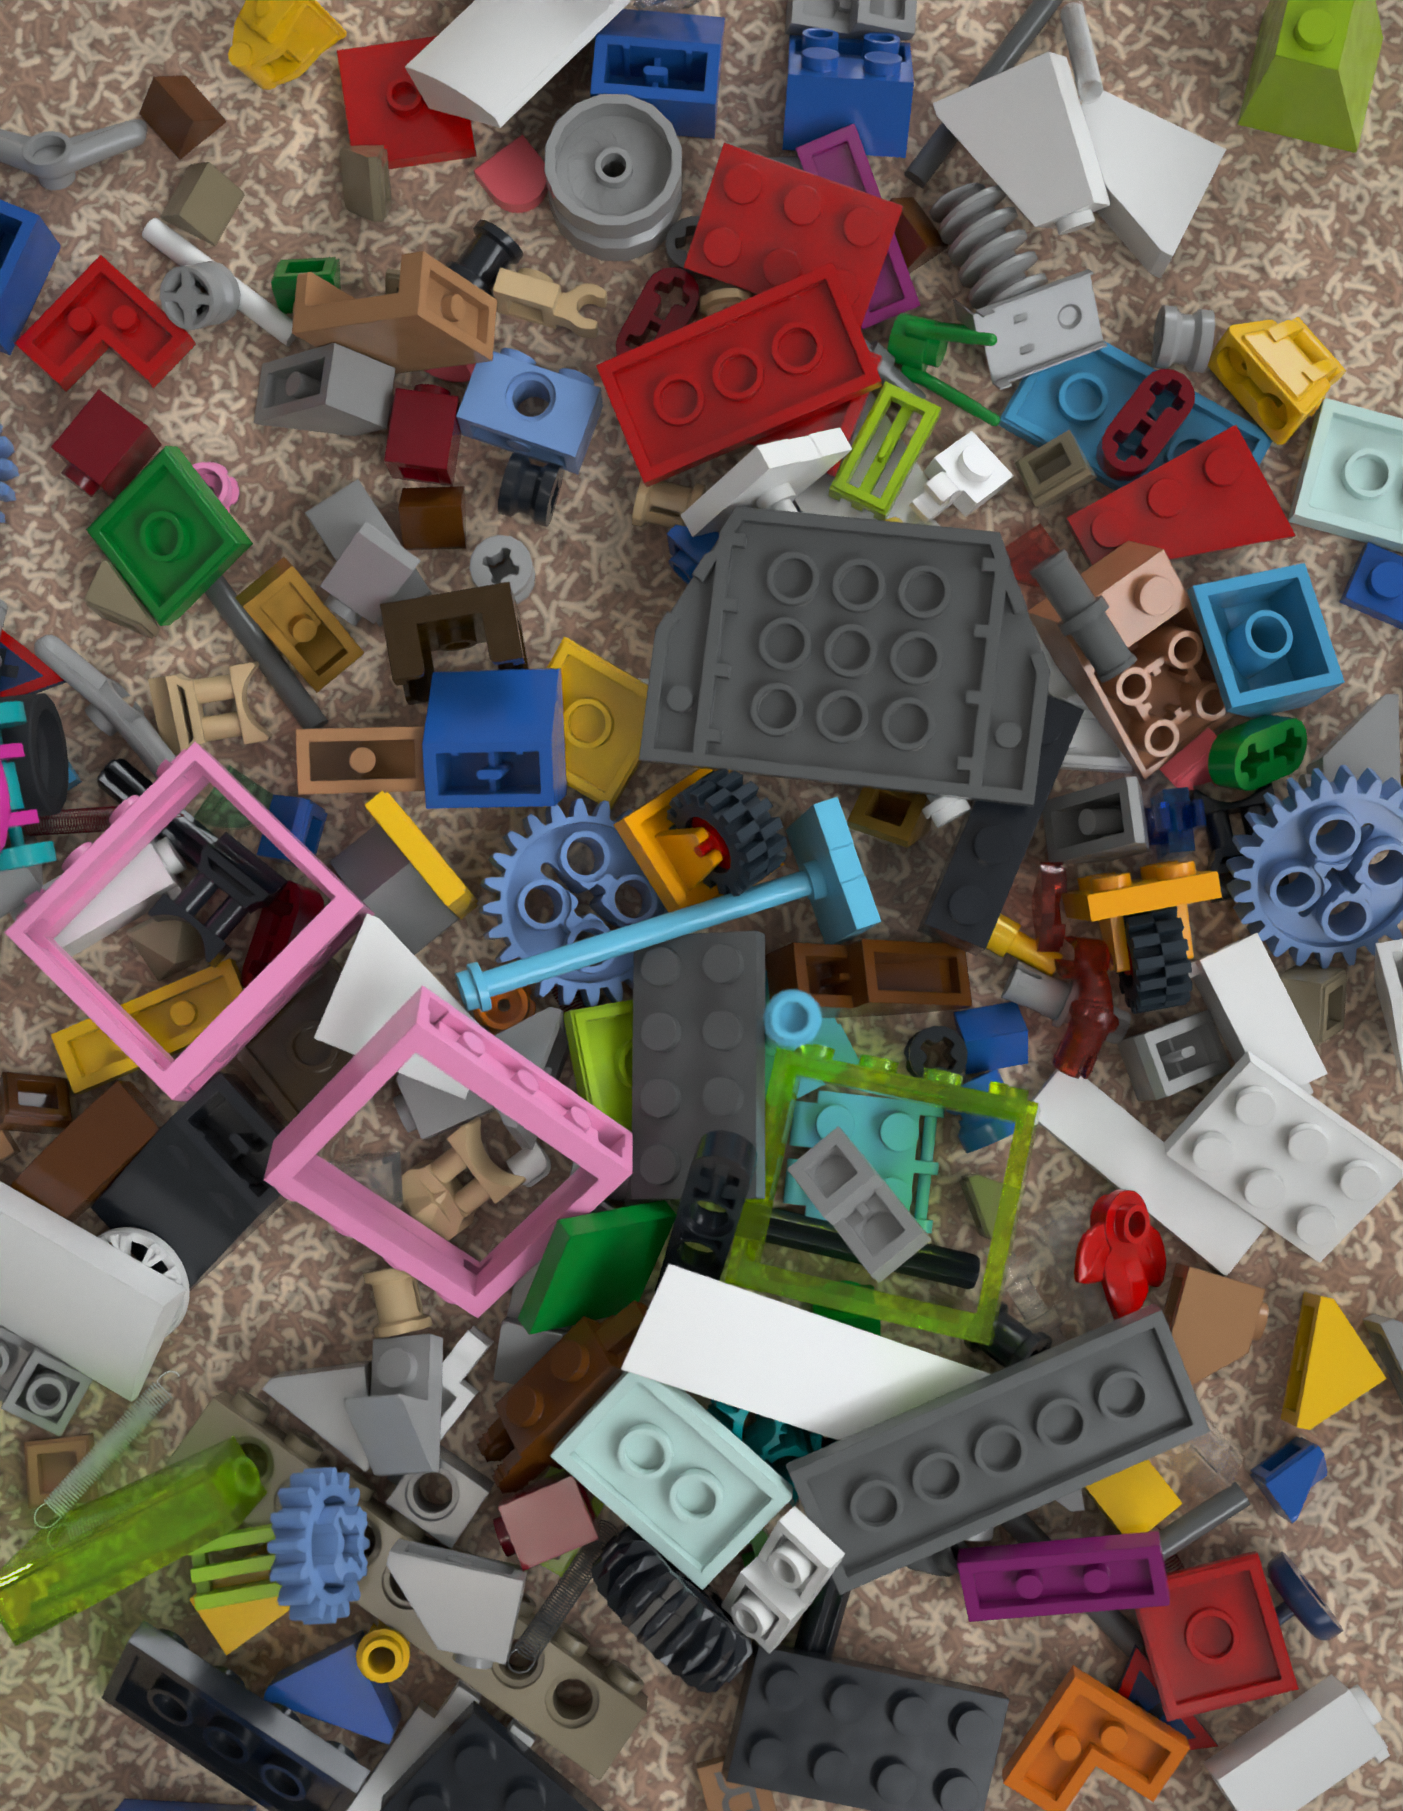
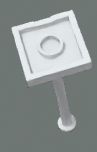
[681,428,971,828]

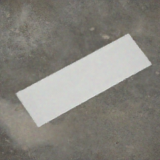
[621,1264,991,1441]

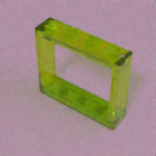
[724,1043,1041,1345]

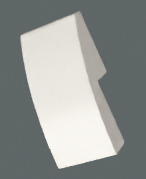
[721,1506,845,1654]

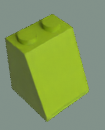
[1237,0,1383,153]

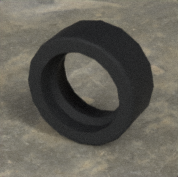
[0,693,69,816]

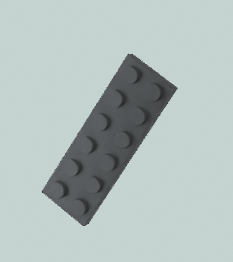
[785,1303,1210,1595]

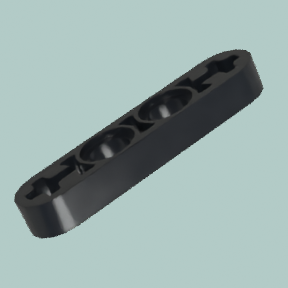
[655,1130,757,1293]

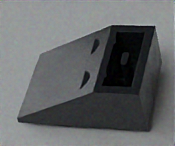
[90,1072,288,1291]

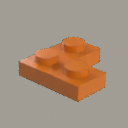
[1002,1665,1190,1811]

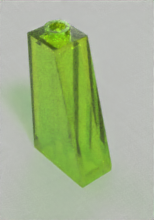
[0,1436,267,1646]

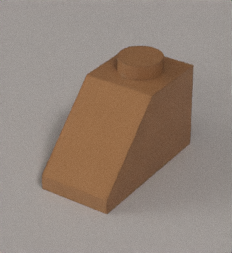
[295,726,425,795]
[1163,1263,1269,1385]

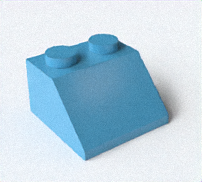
[1187,563,1345,718]

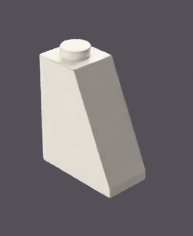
[933,52,1111,235]
[1081,85,1226,279]
[314,913,479,1099]

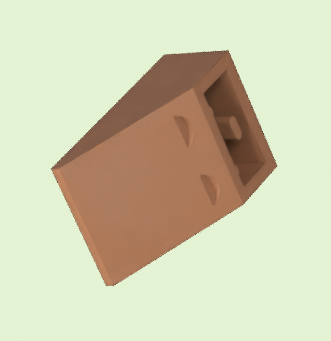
[1028,540,1236,779]

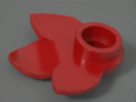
[1074,1189,1167,1320]

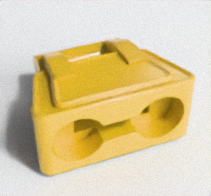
[228,0,347,90]
[1207,317,1346,445]

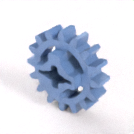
[267,1467,370,1625]

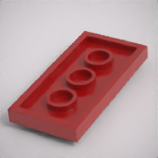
[596,262,882,487]

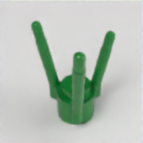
[887,313,1000,426]

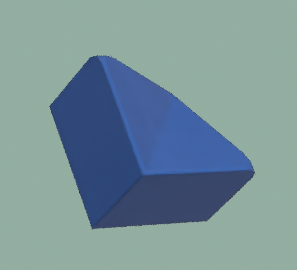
[1250,1436,1328,1524]

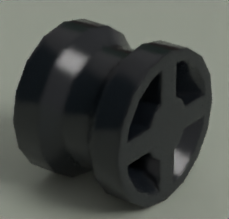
[498,453,564,527]

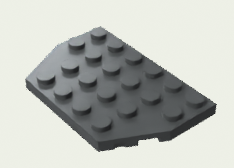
[639,506,1050,807]

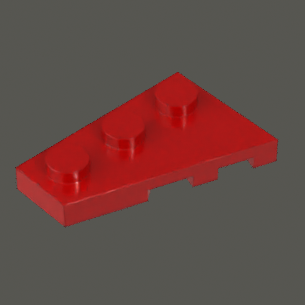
[1065,425,1296,567]

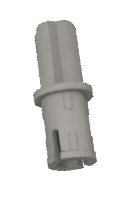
[1001,960,1131,1044]

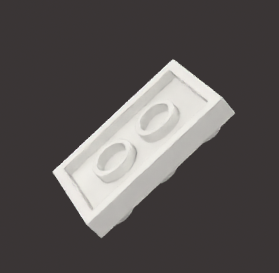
[1164,1051,1403,1263]

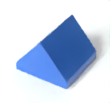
[257,794,327,867]
[953,1002,1028,1075]

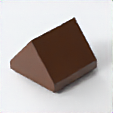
[139,75,226,160]
[890,197,949,274]
[398,486,466,550]
[0,1072,72,1134]

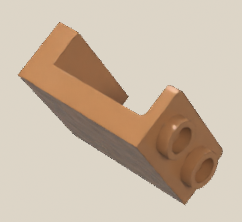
[292,251,497,374]

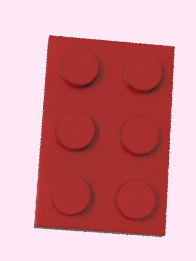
[683,143,903,329]

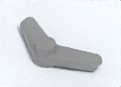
[0,119,148,190]
[34,635,176,779]

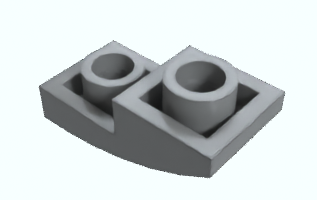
[0,1325,93,1437]

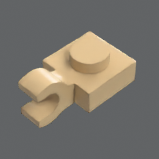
[493,268,608,338]

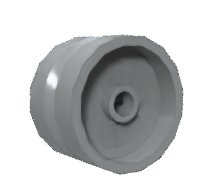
[545,94,682,261]

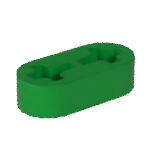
[1208,714,1308,791]

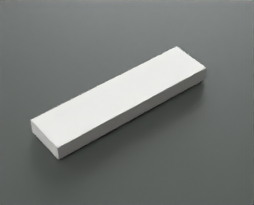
[1022,1061,1266,1277]

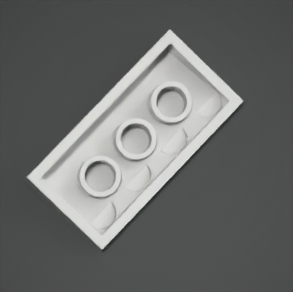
[405,0,632,128]
[0,1181,187,1402]

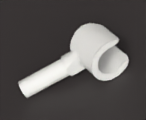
[506,1141,551,1188]

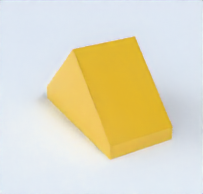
[1281,1292,1387,1430]

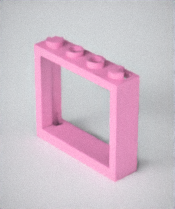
[4,742,375,1102]
[264,985,633,1318]

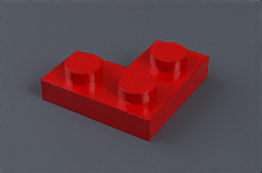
[14,255,196,392]

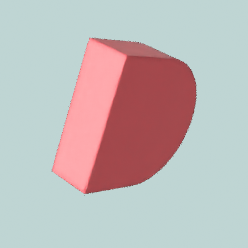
[474,134,548,213]

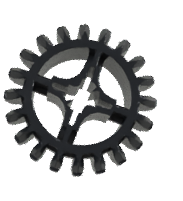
[591,1525,753,1693]

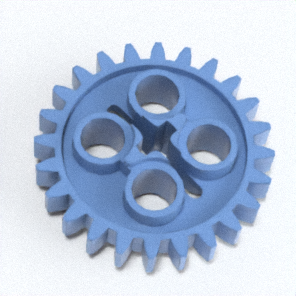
[1226,765,1403,969]
[479,798,669,1007]

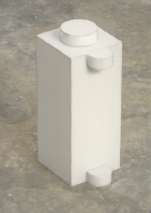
[10,836,187,957]
[1188,933,1328,1094]
[1203,1674,1390,1811]

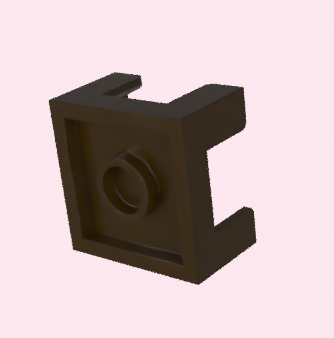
[380,582,529,705]
[236,958,355,1123]

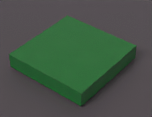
[86,446,253,626]
[518,1200,676,1335]

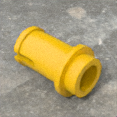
[356,1620,411,1683]

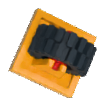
[613,768,787,912]
[1062,860,1222,1014]

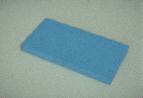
[998,340,1273,491]

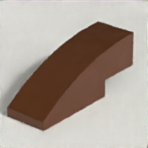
[765,939,973,1018]
[10,1080,166,1223]

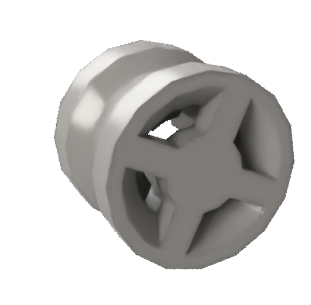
[160,261,241,330]
[1151,305,1215,373]
[469,535,536,605]

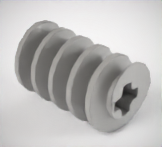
[929,182,1048,309]

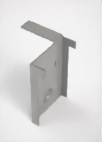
[953,269,1107,390]

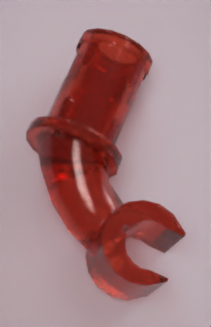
[1052,936,1119,1079]

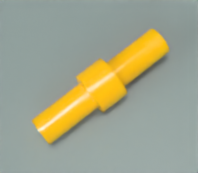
[986,913,1063,976]

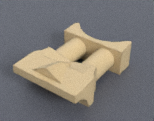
[148,661,272,755]
[389,1117,526,1241]

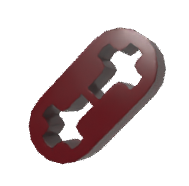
[615,267,700,356]
[1096,369,1195,481]
[241,880,324,989]

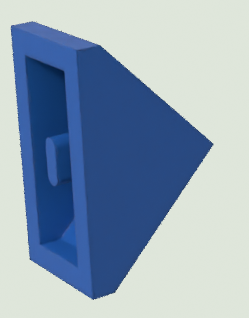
[263,1630,402,1745]

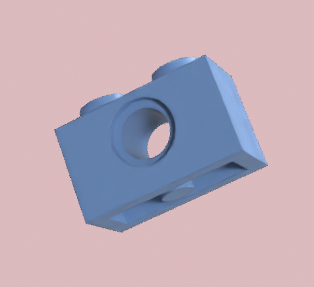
[456,348,603,474]

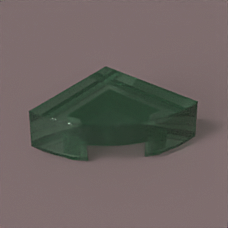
[193,765,273,830]

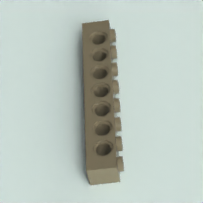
[166,1390,648,1781]

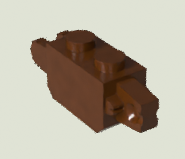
[477,1300,649,1494]

